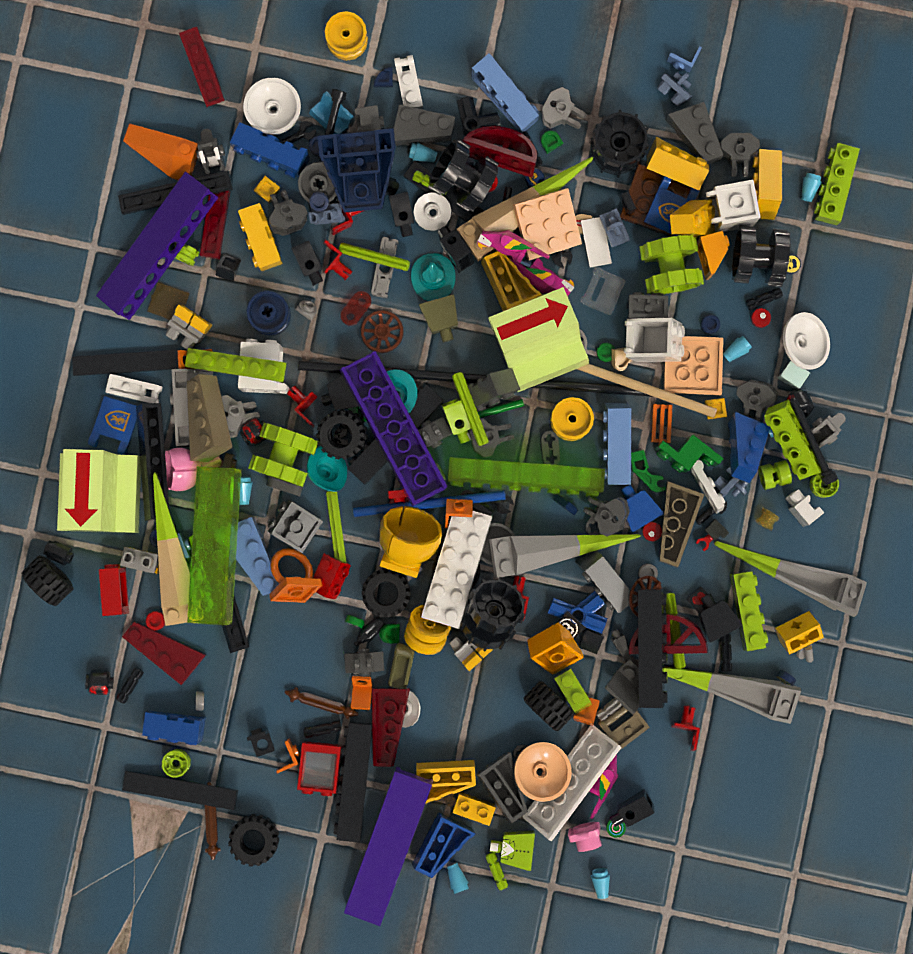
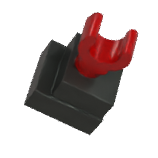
[695,519,729,551]

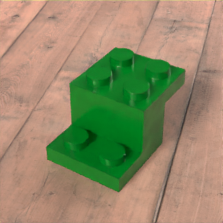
[654,435,724,473]

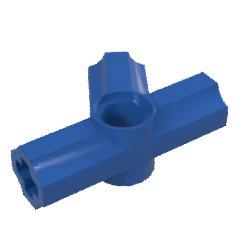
[548,591,608,634]

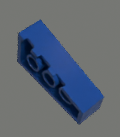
[230,122,310,179]

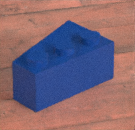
[728,412,770,483]
[142,711,206,745]
[412,812,476,878]

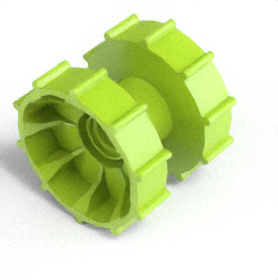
[639,235,704,295]
[248,423,318,487]

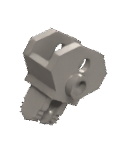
[541,87,587,129]
[221,395,260,438]
[811,413,846,448]

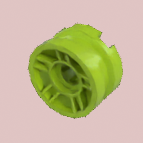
[171,242,200,266]
[809,471,839,498]
[162,749,191,777]

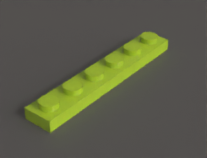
[185,348,287,382]

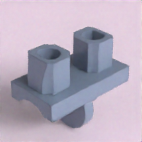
[657,72,692,107]
[308,202,346,225]
[599,208,630,248]
[714,466,748,498]

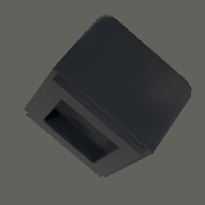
[216,254,241,282]
[579,629,604,654]

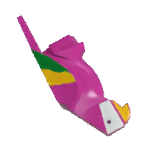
[477,230,550,263]
[509,256,574,296]
[589,754,618,819]

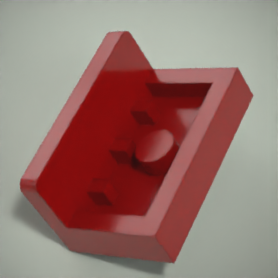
[313,553,351,599]

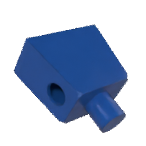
[621,485,664,533]

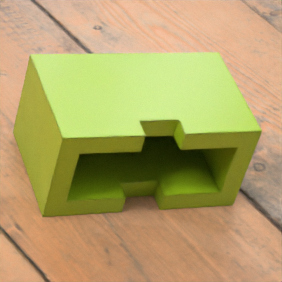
[554,669,592,714]

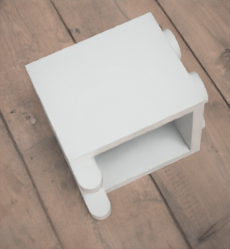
[706,180,761,233]
[624,318,685,362]
[238,339,290,394]

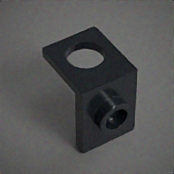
[247,728,275,757]

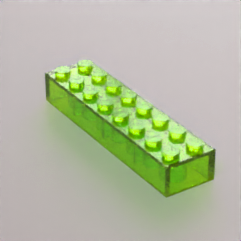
[448,457,605,497]
[187,466,241,625]

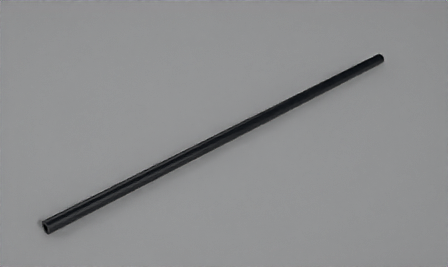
[298,361,660,397]

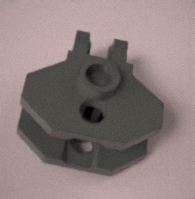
[196,129,225,174]
[720,133,760,177]
[269,190,308,236]
[736,380,778,421]
[418,417,453,449]
[469,418,515,458]
[583,496,630,537]
[345,648,385,677]

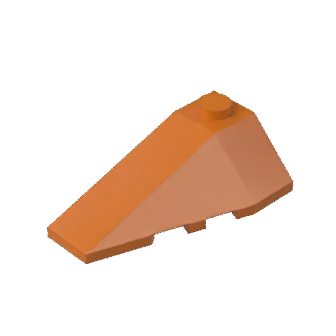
[123,123,198,181]

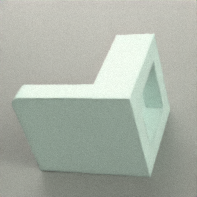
[777,361,810,390]

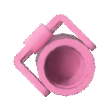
[568,822,602,852]

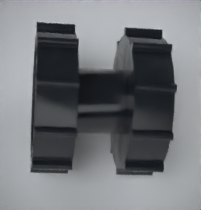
[589,109,649,178]
[427,139,499,212]
[732,225,791,287]
[459,578,526,652]

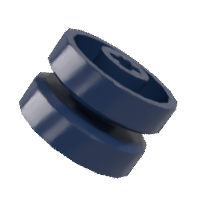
[246,291,291,336]

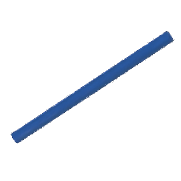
[353,490,506,517]

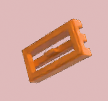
[651,404,672,443]

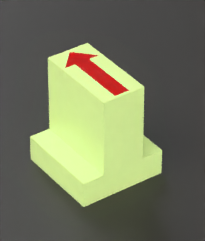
[488,287,589,392]
[57,449,141,533]

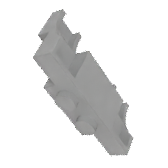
[170,369,213,447]

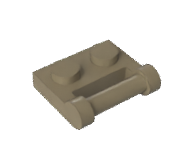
[598,706,650,751]

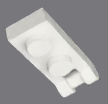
[394,55,423,109]
[105,374,163,403]
[691,460,725,514]

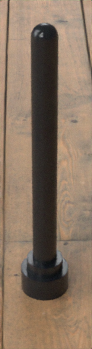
[318,89,347,181]
[790,398,838,485]

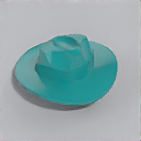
[411,253,456,301]
[387,369,417,413]
[307,446,347,492]

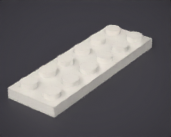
[421,511,492,629]
[523,725,621,841]

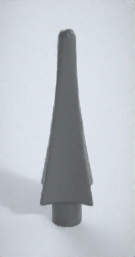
[611,629,631,662]

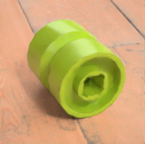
[758,460,792,490]

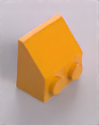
[697,231,730,280]
[527,622,584,675]

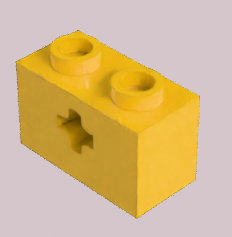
[775,611,824,655]
[453,792,496,826]

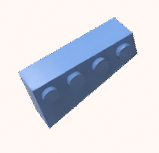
[471,53,539,133]
[603,402,631,485]
[216,517,279,596]

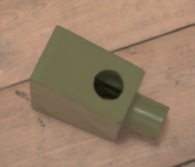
[419,294,458,343]

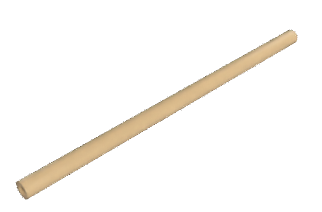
[577,364,717,418]

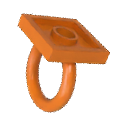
[269,548,322,603]

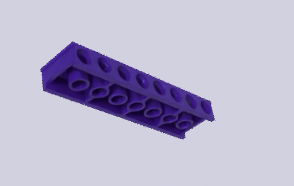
[96,171,219,320]
[340,351,447,507]
[344,767,433,926]

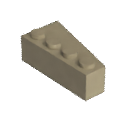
[187,374,232,462]
[659,481,704,568]

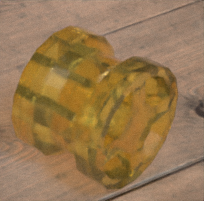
[755,508,780,531]

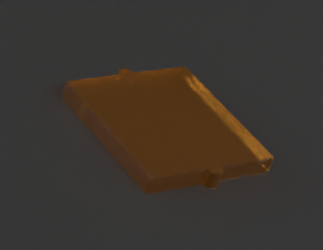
[147,282,190,320]

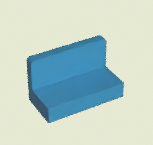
[309,91,354,134]

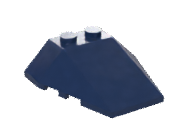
[317,128,396,212]

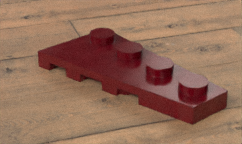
[122,622,206,685]
[372,688,410,767]

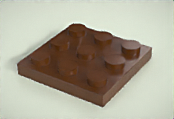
[620,164,691,237]

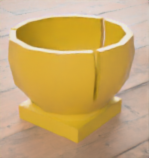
[379,506,442,578]

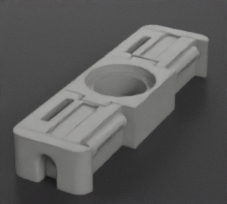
[371,237,399,298]

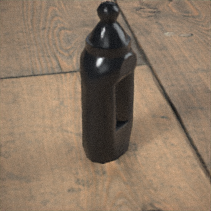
[354,617,385,646]

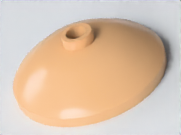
[514,742,572,802]

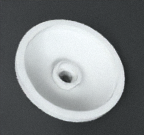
[243,78,301,135]
[783,312,830,370]

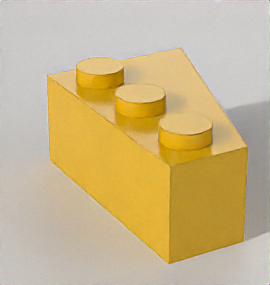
[647,137,709,190]
[752,149,782,220]
[670,199,715,237]
[238,203,283,271]
[481,251,542,311]
[416,760,476,804]

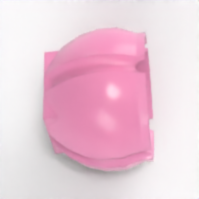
[165,448,202,491]

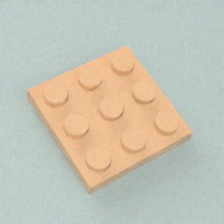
[513,188,582,261]
[664,336,723,396]

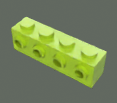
[814,143,860,225]
[764,400,821,480]
[730,571,768,651]

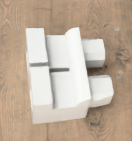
[785,489,824,527]

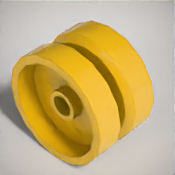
[325,11,368,61]
[550,397,594,441]
[404,605,451,655]

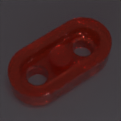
[341,291,372,326]

